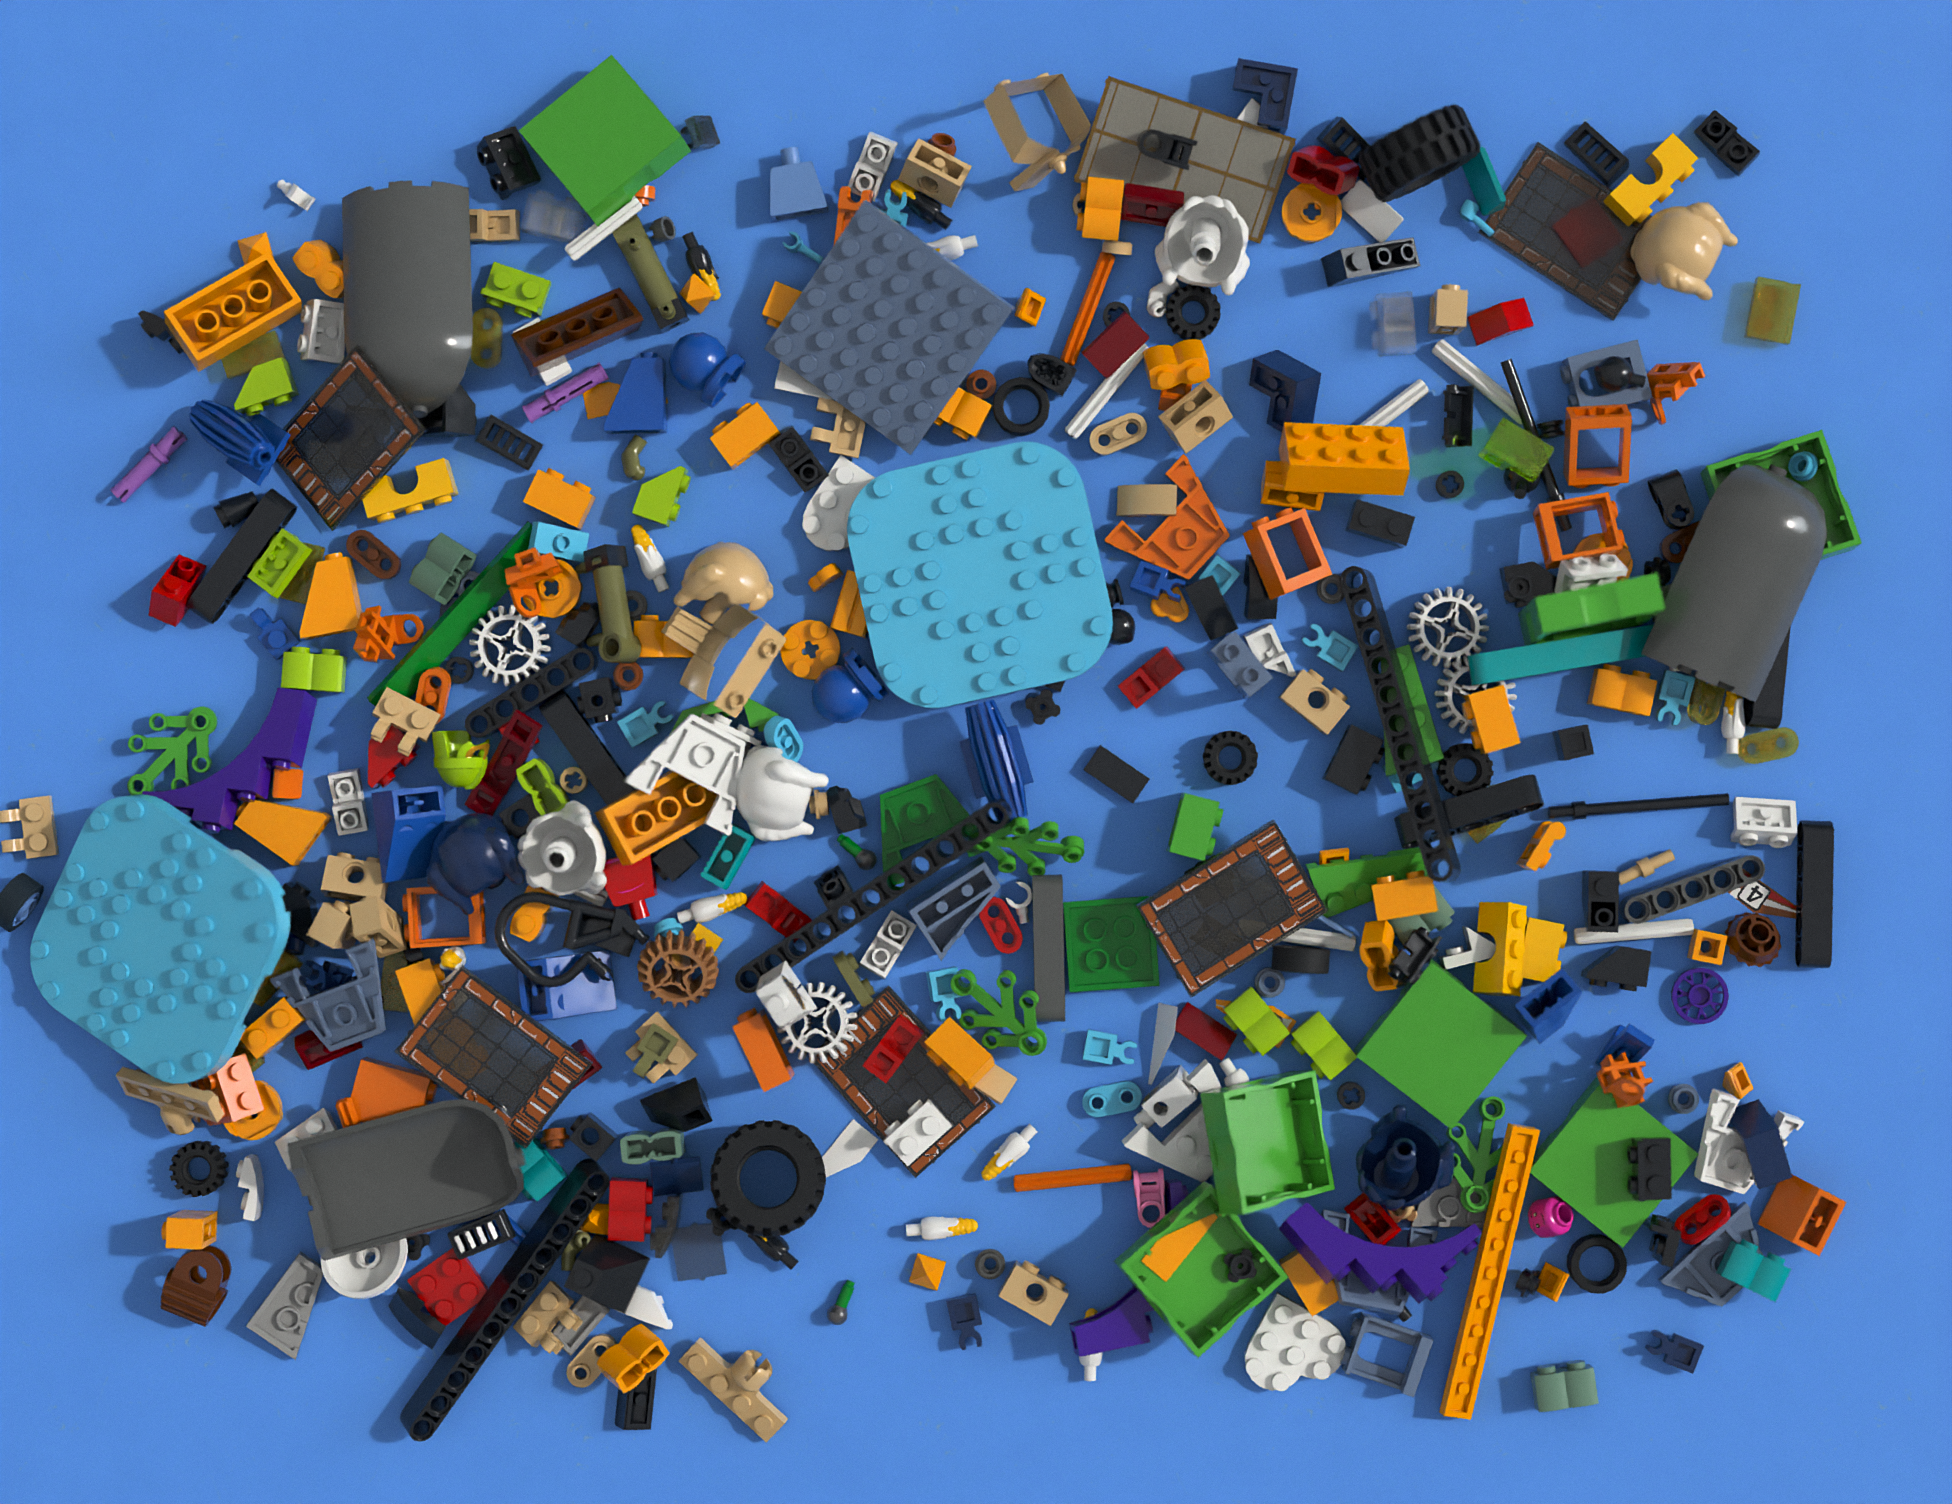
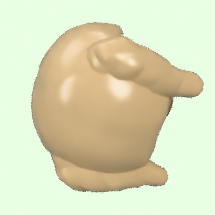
[1630,202,1738,300]
[673,542,774,625]

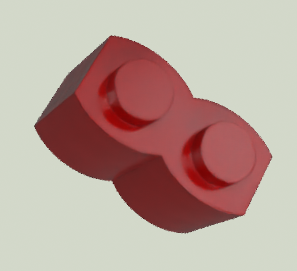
[1287,145,1360,195]
[608,1177,653,1242]

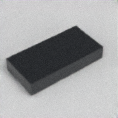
[1084,745,1150,803]

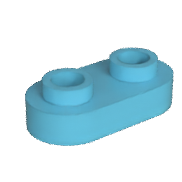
[764,716,803,762]
[1082,1081,1142,1117]

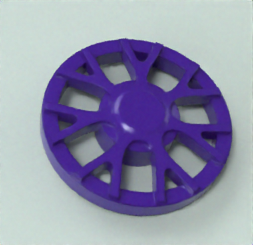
[1671,967,1729,1024]

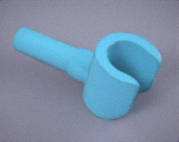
[1460,199,1495,237]
[783,231,823,264]

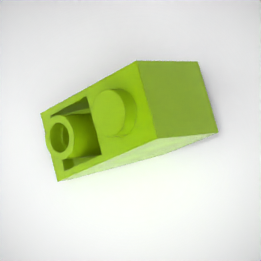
[234,357,299,416]
[632,466,691,527]

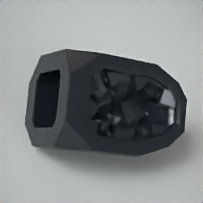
[1027,353,1077,398]
[555,602,600,648]
[827,786,868,834]

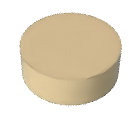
[1102,240,1133,255]

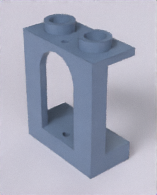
[1560,339,1653,407]
[1207,631,1273,699]
[1340,1312,1434,1397]

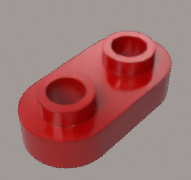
[979,897,1023,954]
[1674,1194,1731,1245]

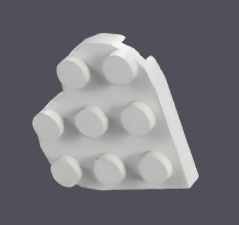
[802,455,875,551]
[1244,1292,1346,1391]

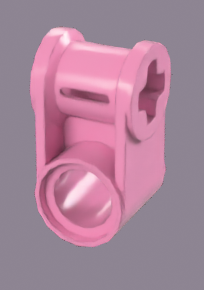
[1133,1168,1165,1228]

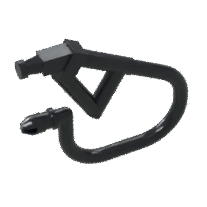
[495,892,650,987]

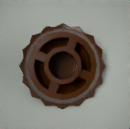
[1725,912,1781,967]

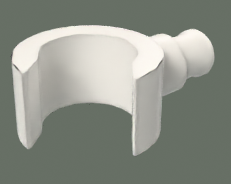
[277,180,316,211]
[1006,881,1032,924]

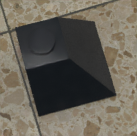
[412,383,477,437]
[564,1234,651,1313]

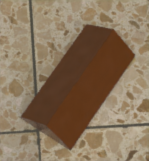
[511,287,643,377]

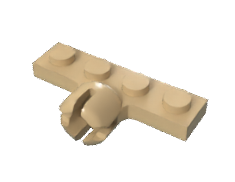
[116,1067,224,1135]
[679,1337,788,1442]

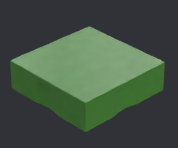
[518,55,691,227]
[1700,430,1862,560]
[1518,573,1665,646]
[1354,959,1527,1130]
[1200,1070,1335,1214]
[1530,1077,1698,1248]
[1114,1182,1288,1358]

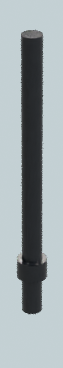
[1500,358,1572,532]
[1548,793,1729,820]

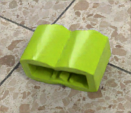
[281,646,347,693]
[516,758,570,816]
[1223,986,1290,1056]
[1290,1010,1357,1080]

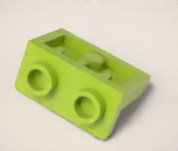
[480,262,552,318]
[247,528,312,599]

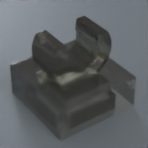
[680,116,721,149]

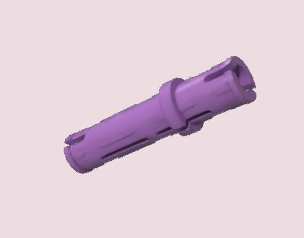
[522,362,609,424]
[110,426,188,503]

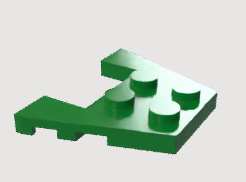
[880,774,986,885]

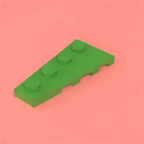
[1381,644,1445,777]
[1305,847,1428,918]

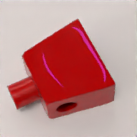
[603,853,658,921]

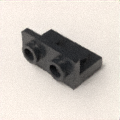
[477,126,541,200]
[1627,1137,1672,1202]
[1643,1214,1681,1267]

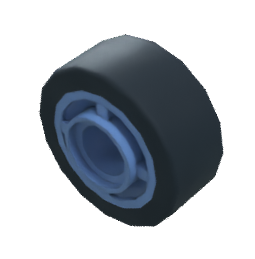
[0,873,44,932]

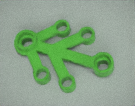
[127,706,217,795]
[969,817,1084,876]
[950,969,1047,1056]
[1446,1096,1506,1213]

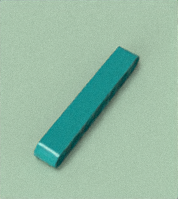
[1467,625,1653,686]

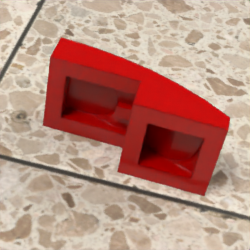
[1118,646,1185,709]
[744,881,812,944]
[862,1014,924,1083]

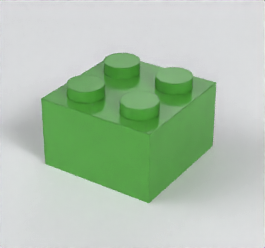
[1166,793,1223,861]

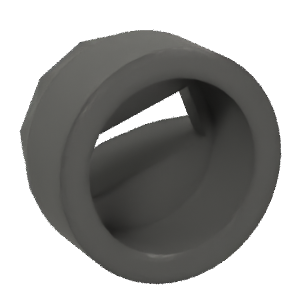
[649,216,676,242]

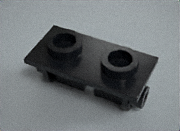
[1442,385,1474,447]
[1388,927,1442,988]

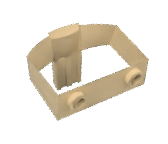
[983,73,1091,191]
[661,605,787,718]

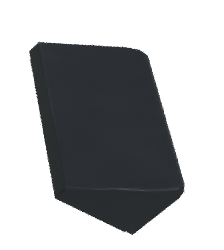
[615,1369,657,1430]

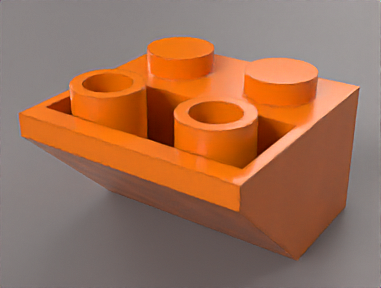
[1757,1175,1846,1256]

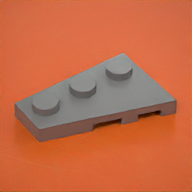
[1410,1177,1491,1228]
[246,1251,323,1360]

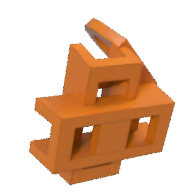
[1647,362,1705,425]
[504,547,563,618]
[353,605,424,662]
[1596,1052,1653,1108]

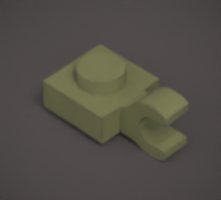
[633,1023,679,1079]

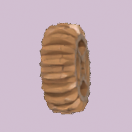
[637,929,719,1008]

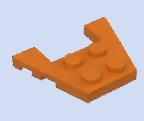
[1103,454,1230,581]

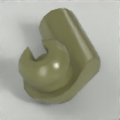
[621,434,648,481]
[561,1230,591,1271]

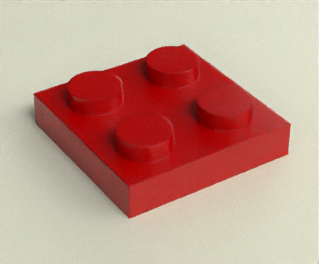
[407,1248,489,1326]

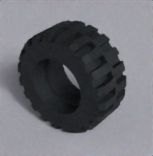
[1359,104,1481,202]
[710,1120,826,1237]

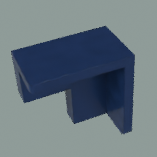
[1233,58,1298,134]
[1249,350,1322,432]
[1730,1099,1792,1189]

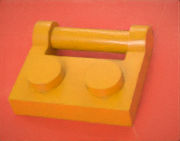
[1516,821,1566,872]

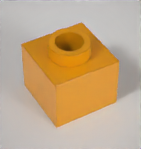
[1687,929,1728,965]

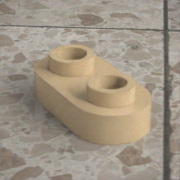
[1089,413,1147,456]
[566,1333,617,1388]

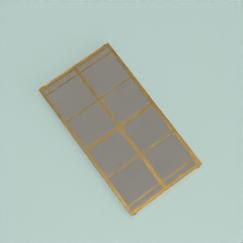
[1074,76,1296,243]

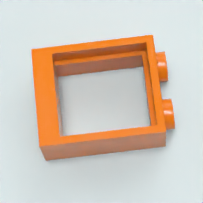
[1563,404,1632,488]
[1533,492,1625,570]
[1243,507,1332,600]
[402,886,487,948]
[732,1007,795,1092]

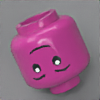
[1528,1196,1574,1238]

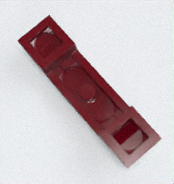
[464,709,543,816]

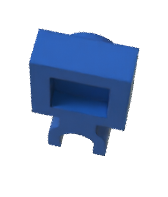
[1129,560,1187,603]

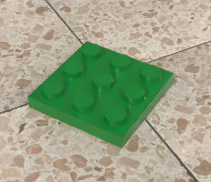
[1063,895,1160,992]

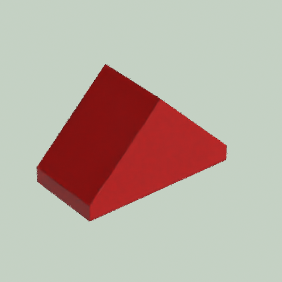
[1467,298,1534,346]
[1344,1193,1401,1245]

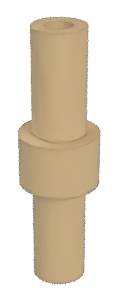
[1619,849,1675,886]

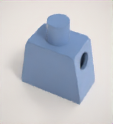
[770,147,829,221]

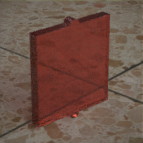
[1552,197,1623,268]

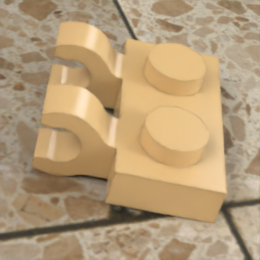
[810,397,866,459]
[370,687,441,757]
[0,796,59,859]
[625,1011,698,1084]
[513,1281,583,1354]

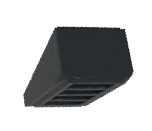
[1317,117,1370,181]
[1564,121,1629,188]
[475,415,543,471]
[448,1209,516,1260]

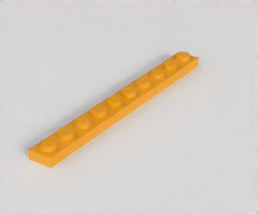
[1439,1123,1540,1420]

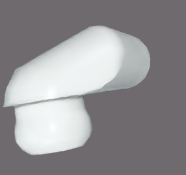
[1146,280,1180,318]

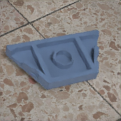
[1658,1201,1763,1307]

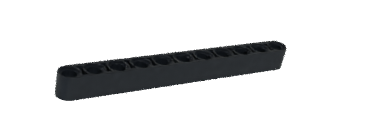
[1340,566,1461,882]
[735,799,1012,993]
[400,1158,610,1442]

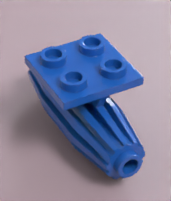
[189,399,291,486]
[959,699,1034,823]

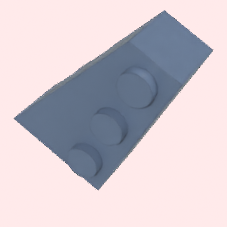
[906,856,1001,960]

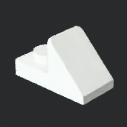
[1439,926,1496,969]

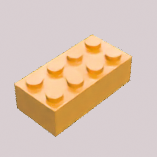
[164,252,302,372]
[1278,422,1410,496]
[594,770,717,866]

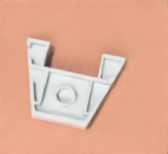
[624,714,746,836]
[1121,1059,1222,1182]
[1694,1089,1804,1194]

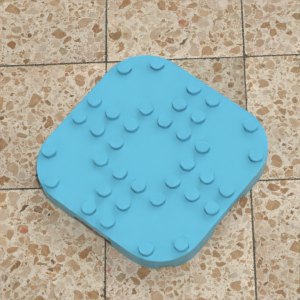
[847,442,1113,708]
[30,794,290,1084]

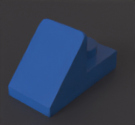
[1595,1023,1655,1066]

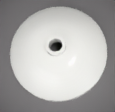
[321,1238,408,1299]

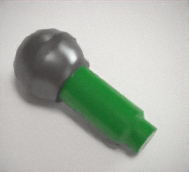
[836,834,877,870]
[827,1280,855,1325]

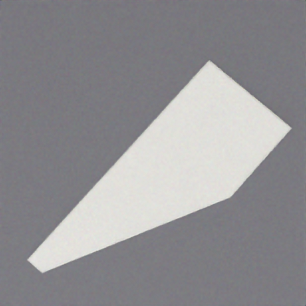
[1148,1003,1178,1085]
[822,1119,879,1177]

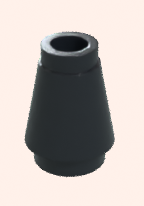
[213,491,259,528]

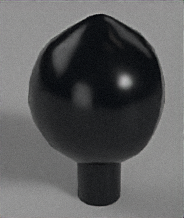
[1594,356,1646,393]
[1503,458,1540,499]
[1109,609,1135,645]

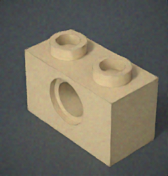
[898,138,972,208]
[1428,284,1468,335]
[1158,380,1233,454]
[1278,668,1350,735]
[320,852,389,902]
[350,896,407,958]
[307,900,357,949]
[998,1260,1069,1326]

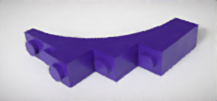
[142,688,317,834]
[1069,1179,1189,1357]
[1279,1202,1482,1304]

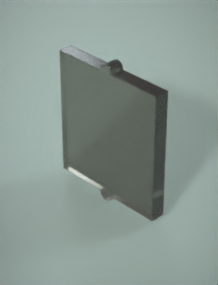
[670,1222,727,1281]

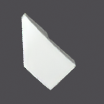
[1243,622,1296,677]
[614,1285,673,1330]

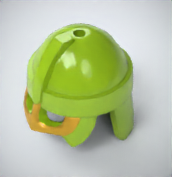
[432,730,490,789]

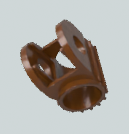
[160,1245,232,1327]

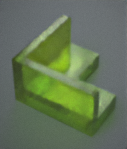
[1478,417,1554,483]

